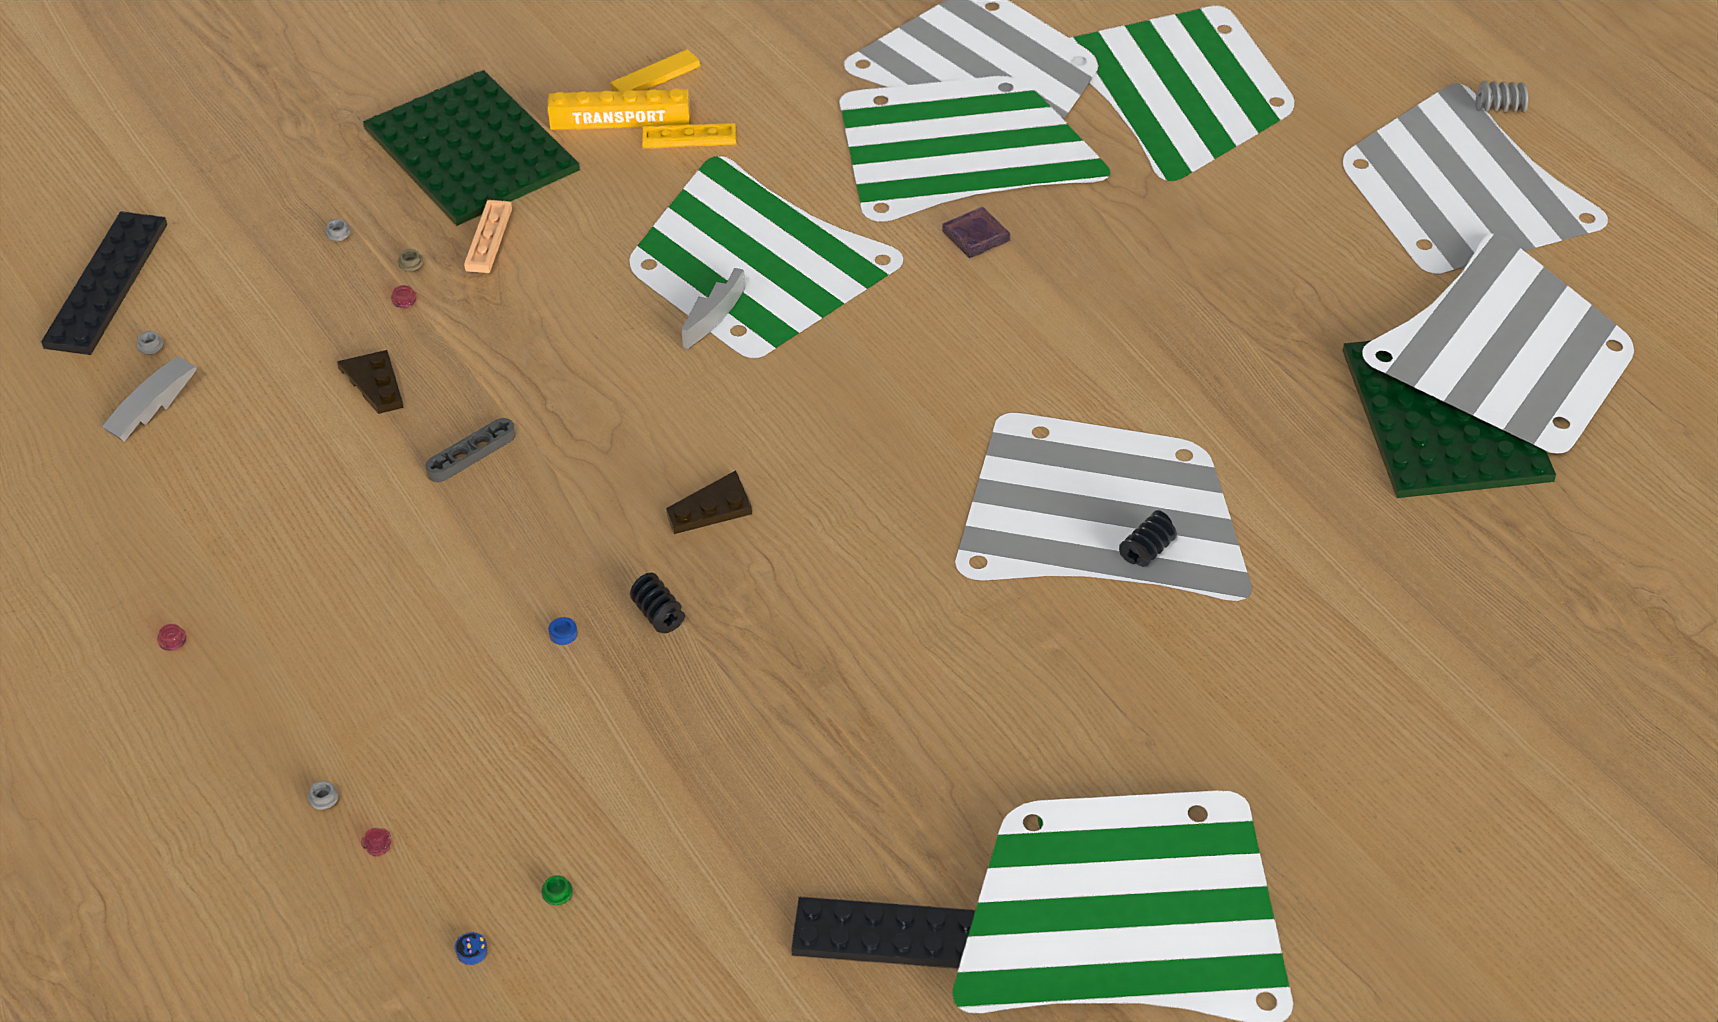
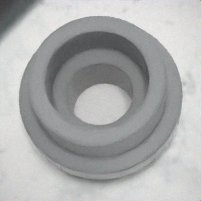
[325,219,350,241]
[137,331,163,354]
[308,781,338,810]

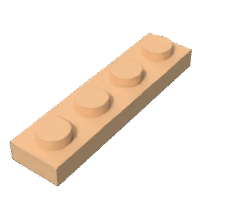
[464,200,512,273]

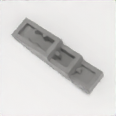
[681,268,745,349]
[102,356,197,442]

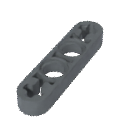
[426,418,516,482]

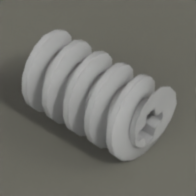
[1476,81,1528,113]

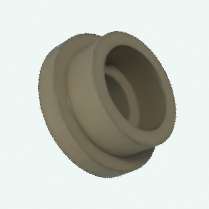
[398,249,423,271]

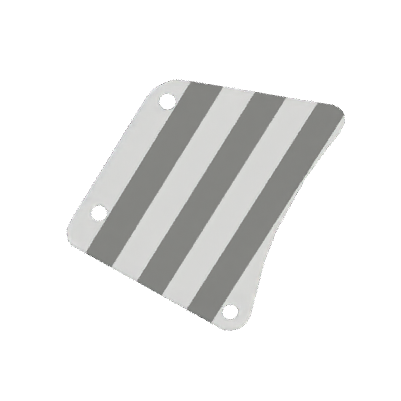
[844,0,1098,119]
[1343,84,1608,274]
[1362,234,1634,454]
[955,413,1252,601]

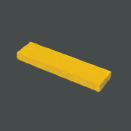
[610,49,700,91]
[642,123,736,148]

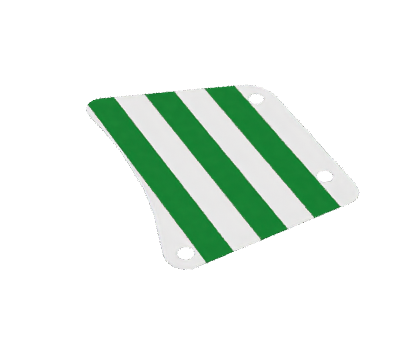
[1069,6,1295,181]
[839,76,1110,222]
[630,156,903,358]
[953,791,1293,1022]

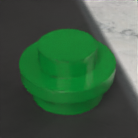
[541,875,573,905]

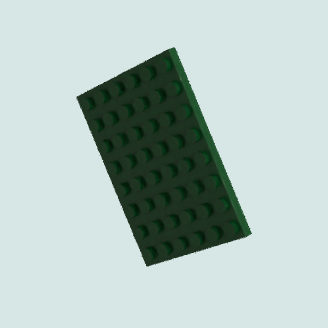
[363,70,580,226]
[1342,340,1556,498]

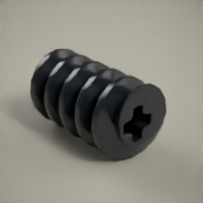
[1119,510,1177,567]
[630,572,685,633]

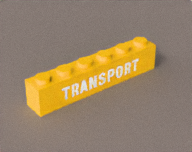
[548,89,690,130]

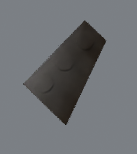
[337,350,404,414]
[666,470,752,534]

